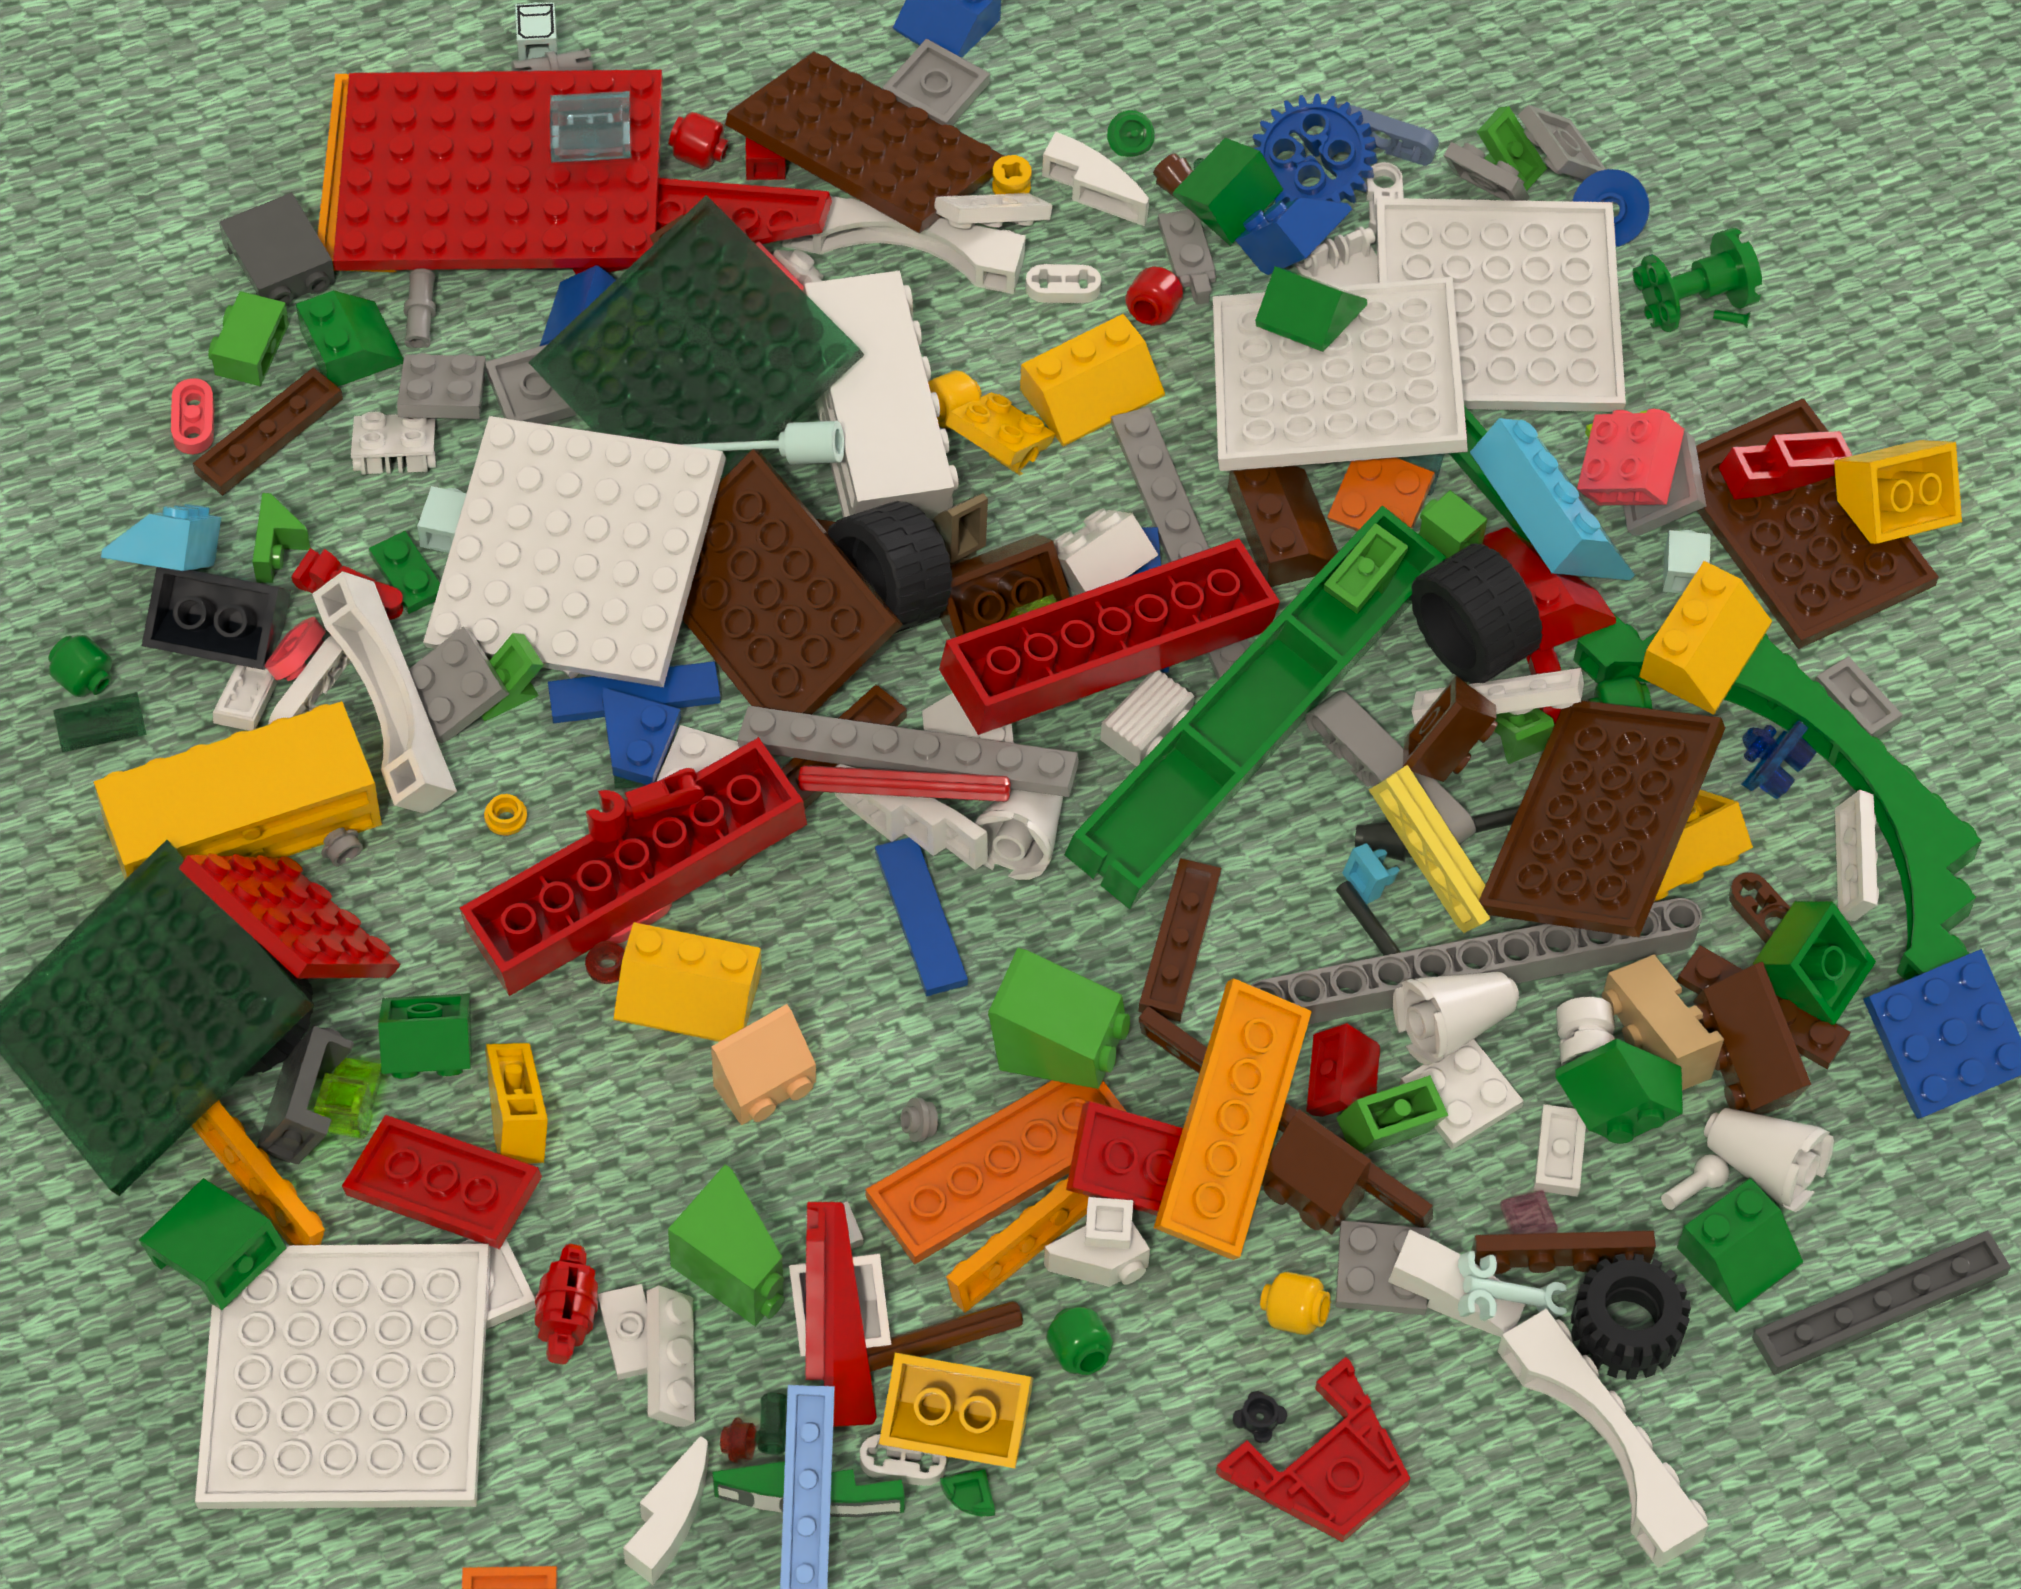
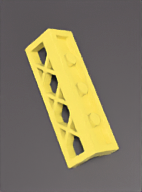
[1369,765,1491,933]

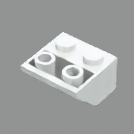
[1053,508,1158,595]

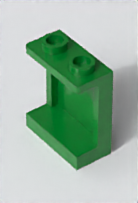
[138,1178,287,1310]

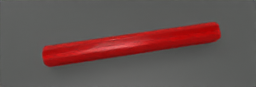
[798,765,1011,802]

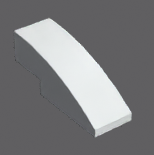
[1042,132,1149,226]
[1388,1230,1525,1337]
[623,1436,709,1585]

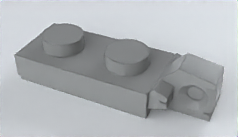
[1157,209,1216,305]

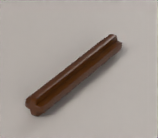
[866,1301,1023,1372]

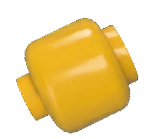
[928,370,981,429]
[1260,1272,1331,1335]

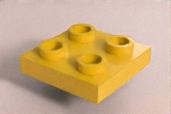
[945,392,1056,476]

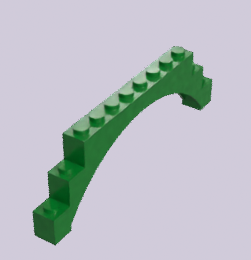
[1573,614,1982,981]

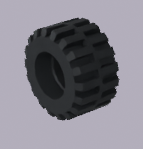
[1570,1254,1691,1380]

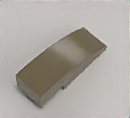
[932,493,988,566]

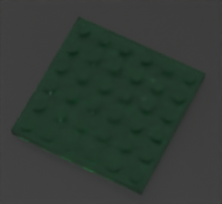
[529,195,864,482]
[0,840,314,1196]

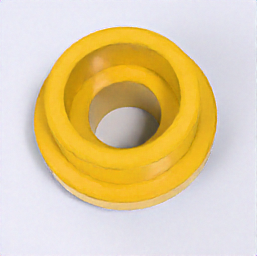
[484,794,527,836]

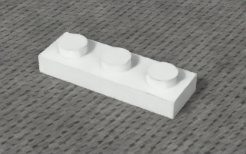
[934,193,1053,229]
[1835,790,1879,921]
[647,1285,695,1427]

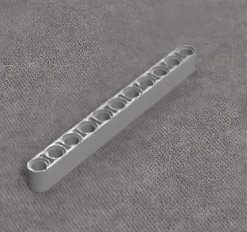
[1251,898,1702,1024]

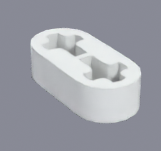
[1025,264,1101,303]
[860,1434,946,1486]

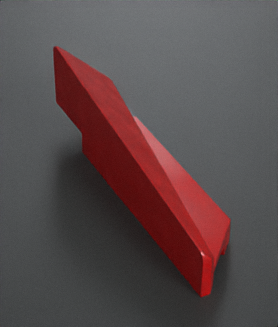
[805,1202,877,1427]

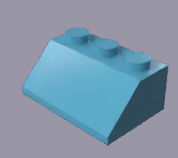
[101,504,221,571]

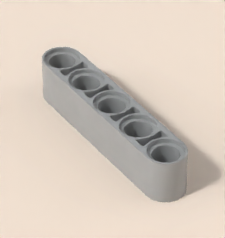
[1305,691,1476,845]

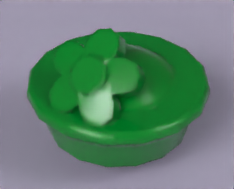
[1107,110,1154,157]

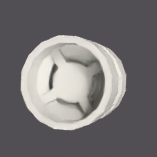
[1556,997,1615,1066]

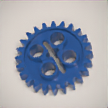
[1252,94,1377,204]

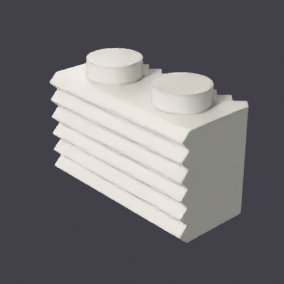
[1100,670,1194,766]

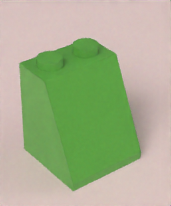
[988,948,1130,1089]
[668,1165,785,1327]

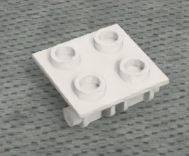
[1294,226,1378,286]
[351,412,436,475]

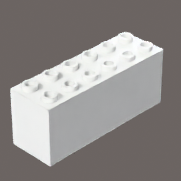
[796,270,958,520]

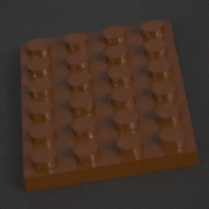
[725,51,1004,234]
[1696,398,1939,649]
[682,449,903,715]
[1479,700,1726,938]

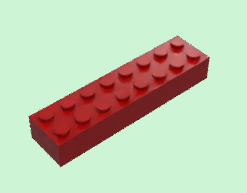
[939,538,1280,735]
[459,737,807,996]

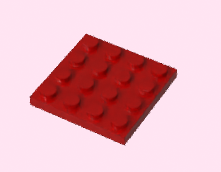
[179,853,401,978]

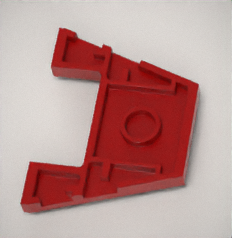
[1216,1357,1411,1542]

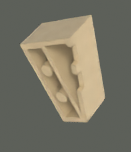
[1602,955,1724,1090]

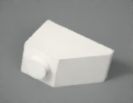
[1044,1222,1150,1287]

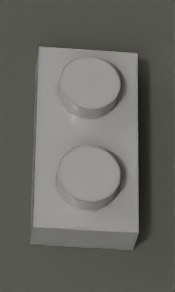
[1815,656,1903,737]

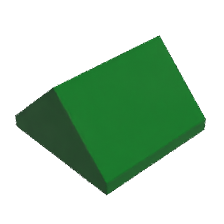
[1172,138,1284,246]
[1255,266,1367,352]

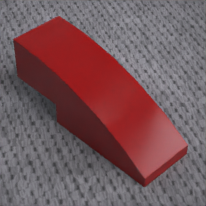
[1718,431,1853,500]

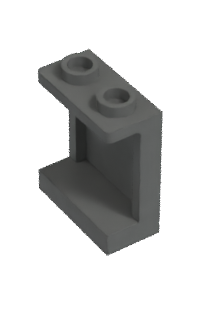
[219,193,335,306]
[257,1026,354,1164]

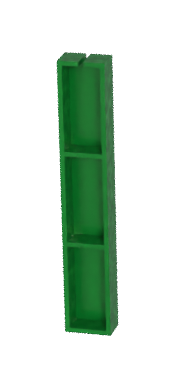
[1064,505,1446,910]

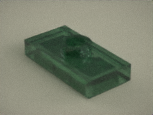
[53,692,147,753]

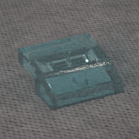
[550,91,632,162]

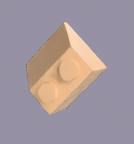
[711,1004,816,1125]

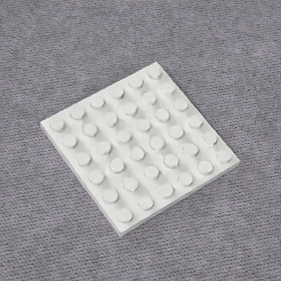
[1375,198,1626,412]
[1213,277,1468,471]
[423,416,726,687]
[195,1244,490,1509]

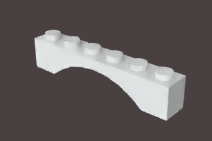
[783,188,1026,294]
[312,571,457,813]
[1497,1308,1709,1568]

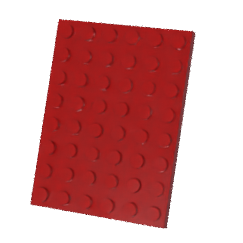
[333,70,663,271]

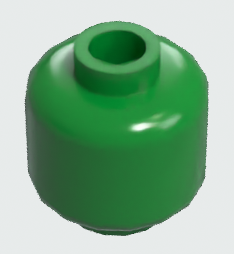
[48,635,112,697]
[1588,676,1652,709]
[1046,1307,1113,1375]

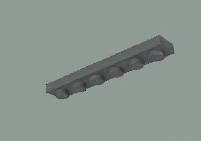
[1752,1230,2011,1375]

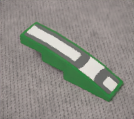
[712,1461,905,1517]

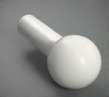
[1661,1154,1729,1210]

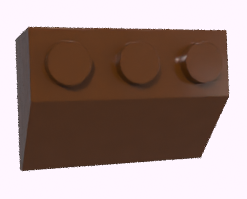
[1227,465,1338,587]
[939,534,1070,639]
[1693,962,1811,1115]

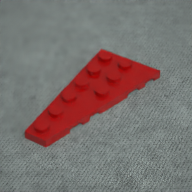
[573,178,832,275]

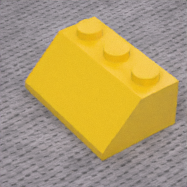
[1020,314,1165,447]
[1834,440,1962,544]
[1639,561,1772,715]
[1654,790,1753,902]
[613,922,762,1042]
[879,1353,1034,1469]

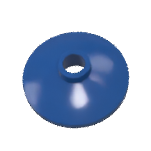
[1572,169,1650,247]

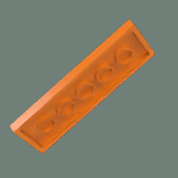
[866,1080,1127,1265]

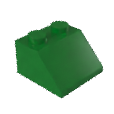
[296,290,404,387]
[1753,901,1876,1025]
[378,993,472,1079]
[1555,1038,1683,1144]
[1677,1178,1803,1313]

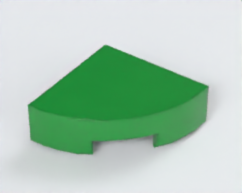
[940,1469,995,1517]

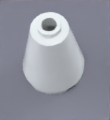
[974,789,1063,880]
[1393,972,1519,1065]
[1704,1108,1834,1212]

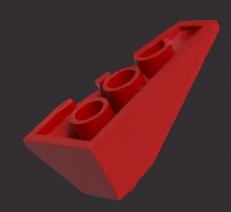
[1483,527,1616,652]

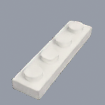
[1412,668,1584,725]

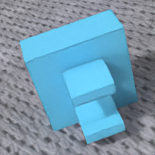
[1342,843,1399,904]

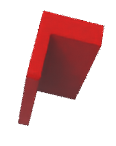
[1306,1023,1380,1117]

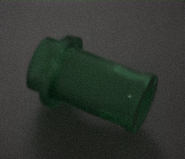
[754,1392,787,1455]

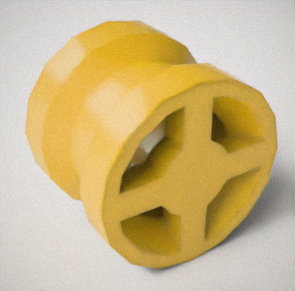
[992,155,1032,194]

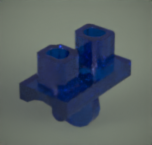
[1741,720,1817,799]

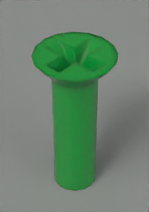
[1713,309,1751,328]

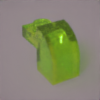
[314,1058,383,1139]

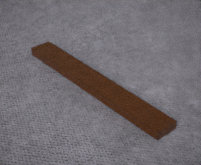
[1139,1006,1433,1228]

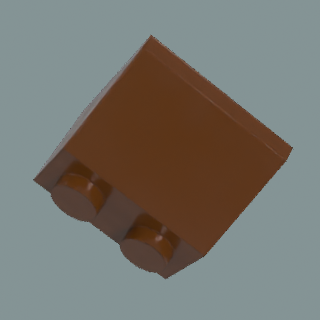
[1403,676,1498,782]
[1261,1109,1371,1235]

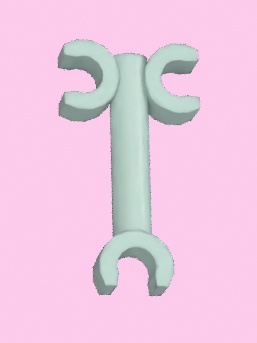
[1458,1251,1567,1321]

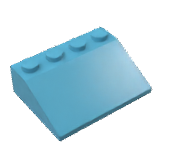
[1470,418,1635,580]

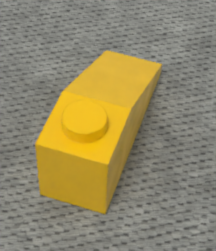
[485,1043,548,1164]

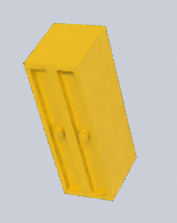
[93,701,382,906]

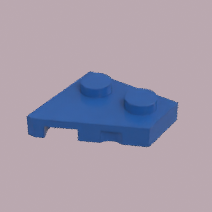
[602,688,681,785]

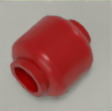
[668,112,730,169]
[1125,266,1183,326]

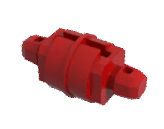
[535,1244,598,1365]

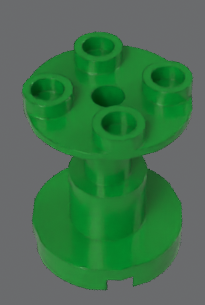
[1632,227,1762,332]

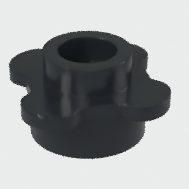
[1232,1391,1287,1443]

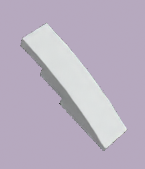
[835,764,988,870]

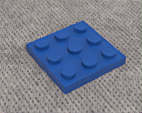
[1863,949,2021,1119]

